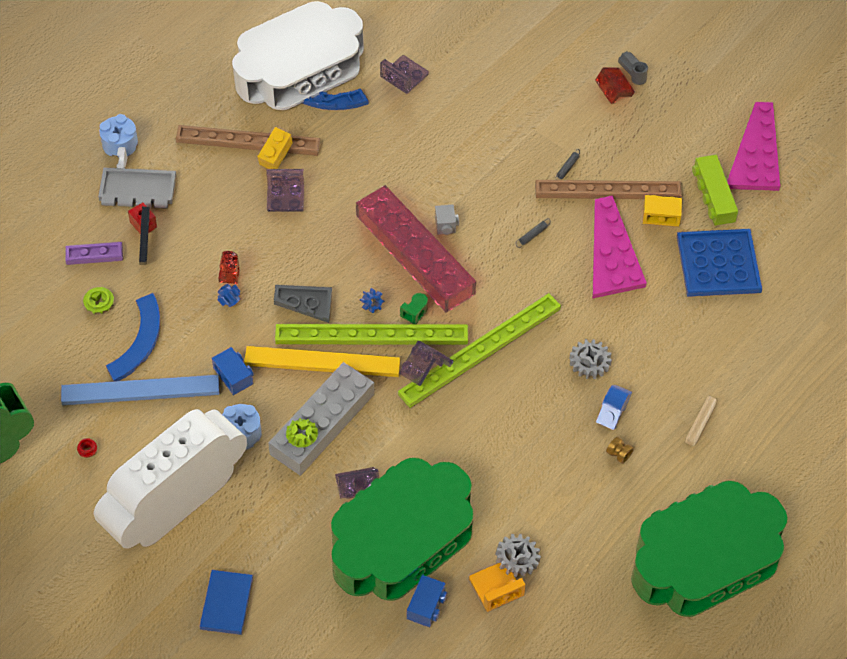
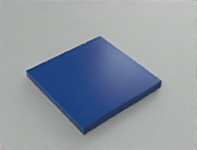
[676,229,762,297]

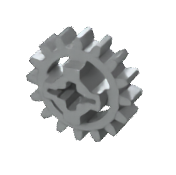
[569,339,612,379]
[495,534,541,577]

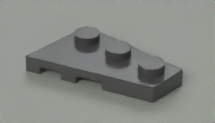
[274,285,332,323]

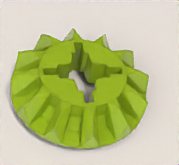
[83,287,114,314]
[286,418,318,448]

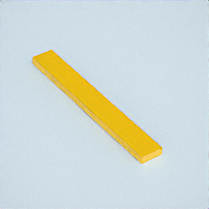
[244,346,400,377]

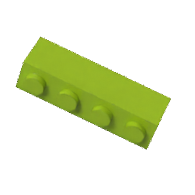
[692,154,738,226]

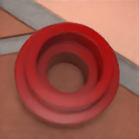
[77,438,97,458]

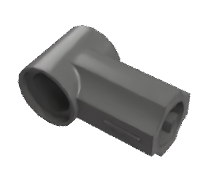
[618,51,648,85]

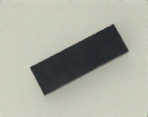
[139,206,150,265]

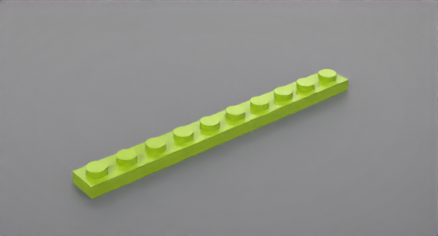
[398,293,561,408]
[275,324,468,345]

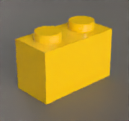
[257,127,293,172]
[642,195,682,227]

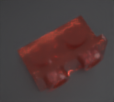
[595,67,635,104]

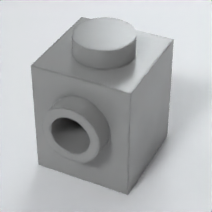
[435,205,459,235]

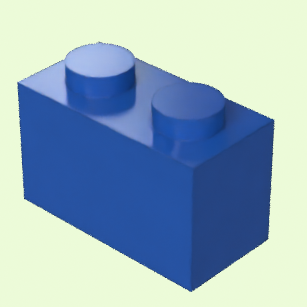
[212,347,254,395]
[407,575,448,628]

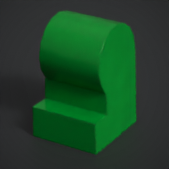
[400,293,428,324]

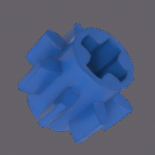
[217,284,241,307]
[360,288,385,313]

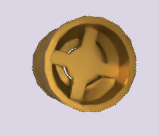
[606,436,634,464]

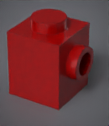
[128,202,157,234]

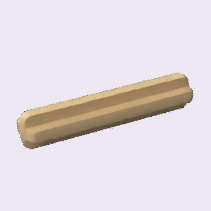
[685,396,717,446]

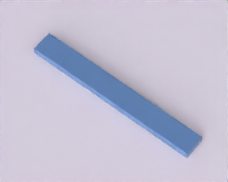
[61,375,219,405]

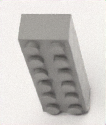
[268,362,374,476]

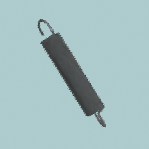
[556,149,580,180]
[516,218,551,248]

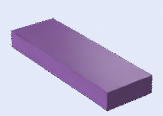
[66,242,123,265]

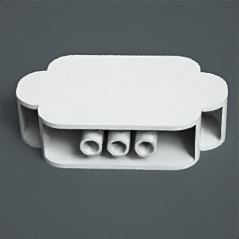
[232,1,364,110]
[94,409,247,548]

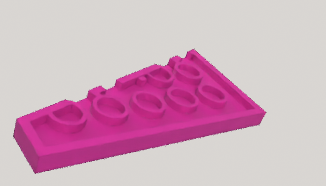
[727,102,780,191]
[592,196,647,299]

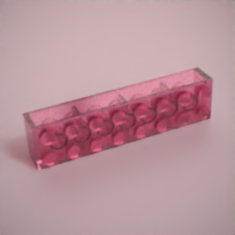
[356,185,477,313]

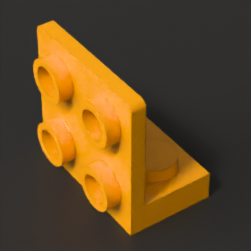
[469,563,525,612]

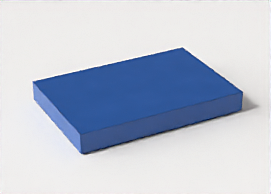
[200,570,253,635]

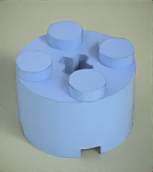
[99,114,138,158]
[222,404,262,450]

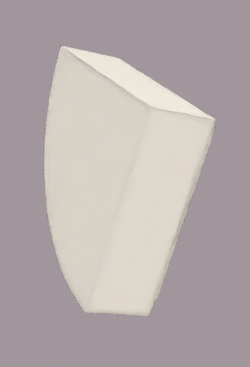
[117,147,127,169]

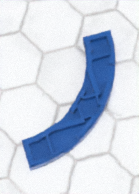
[303,88,369,110]
[106,293,160,382]

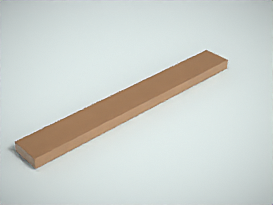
[175,125,320,156]
[535,180,682,199]

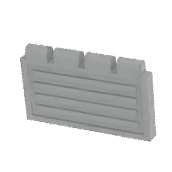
[98,168,176,209]

